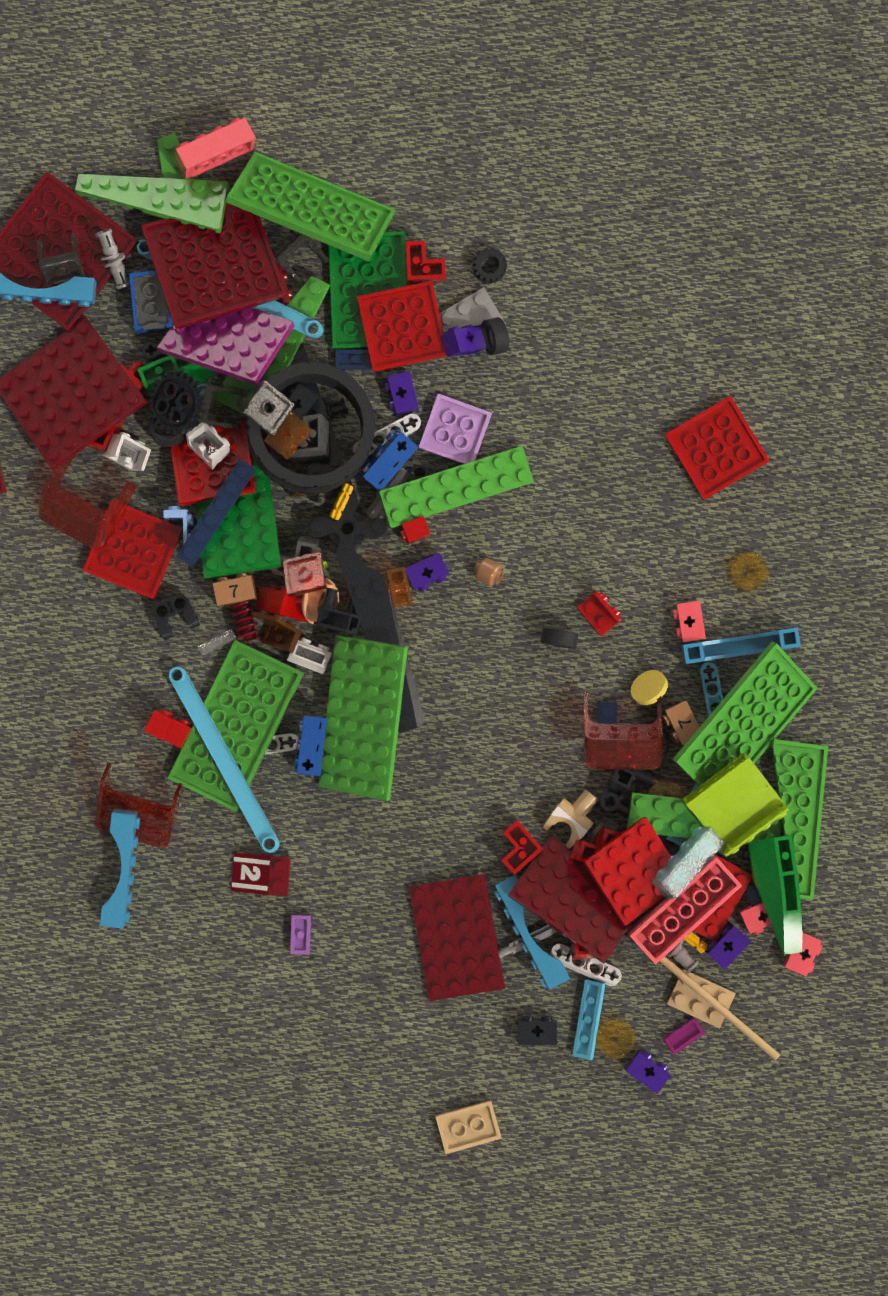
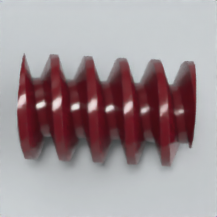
[230,600,261,642]

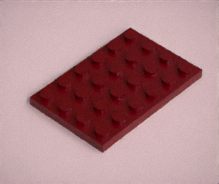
[508,835,635,964]
[409,874,505,1001]

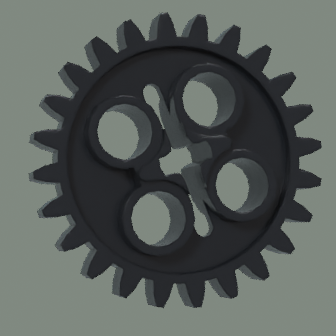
[147,371,206,435]

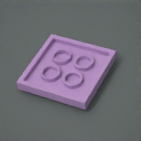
[419,394,492,464]

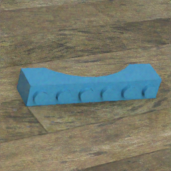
[0,273,97,307]
[681,627,801,664]
[100,809,140,929]
[494,875,571,990]

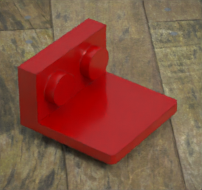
[577,591,621,636]

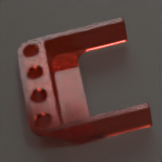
[39,454,137,550]
[582,692,663,770]
[95,763,183,848]

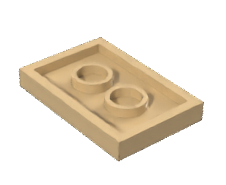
[666,968,736,1029]
[435,1100,502,1154]

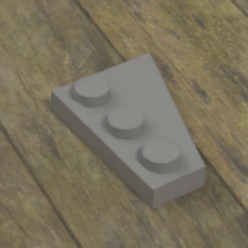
[439,287,503,334]

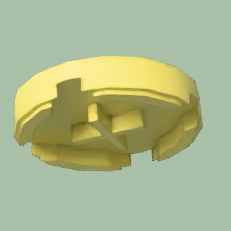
[631,670,668,705]

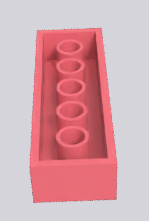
[626,854,742,965]

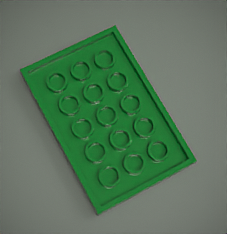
[329,231,407,350]
[195,460,282,578]

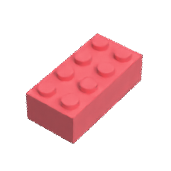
[175,118,256,179]

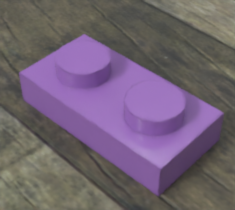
[290,915,311,955]

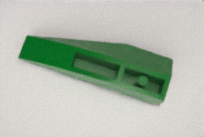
[137,355,217,400]
[748,835,802,955]

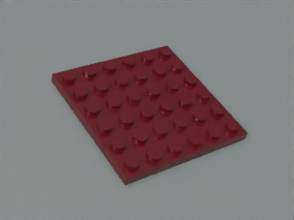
[0,172,139,331]
[141,202,287,330]
[0,316,147,470]

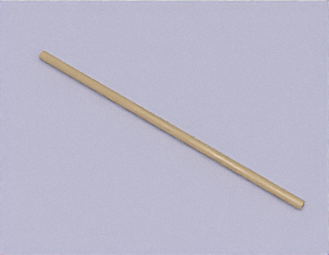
[627,926,780,1061]

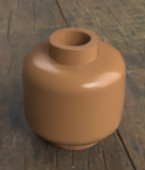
[474,558,504,586]

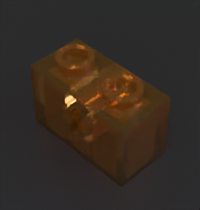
[264,411,311,460]
[381,566,413,608]

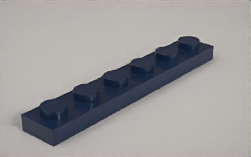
[176,459,256,567]

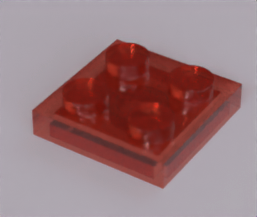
[283,552,327,597]

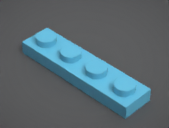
[572,979,606,1060]

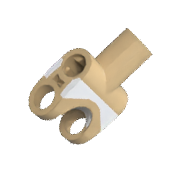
[543,789,599,849]

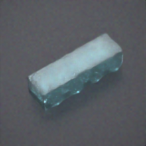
[652,827,724,899]

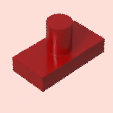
[120,359,145,393]

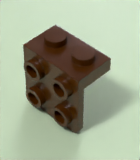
[251,610,302,653]

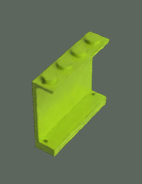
[683,752,789,856]

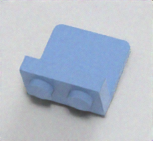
[164,506,195,545]

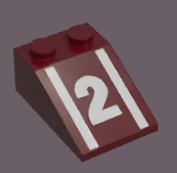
[231,852,292,897]

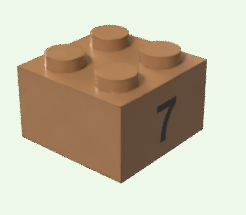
[213,573,258,608]
[661,701,699,746]

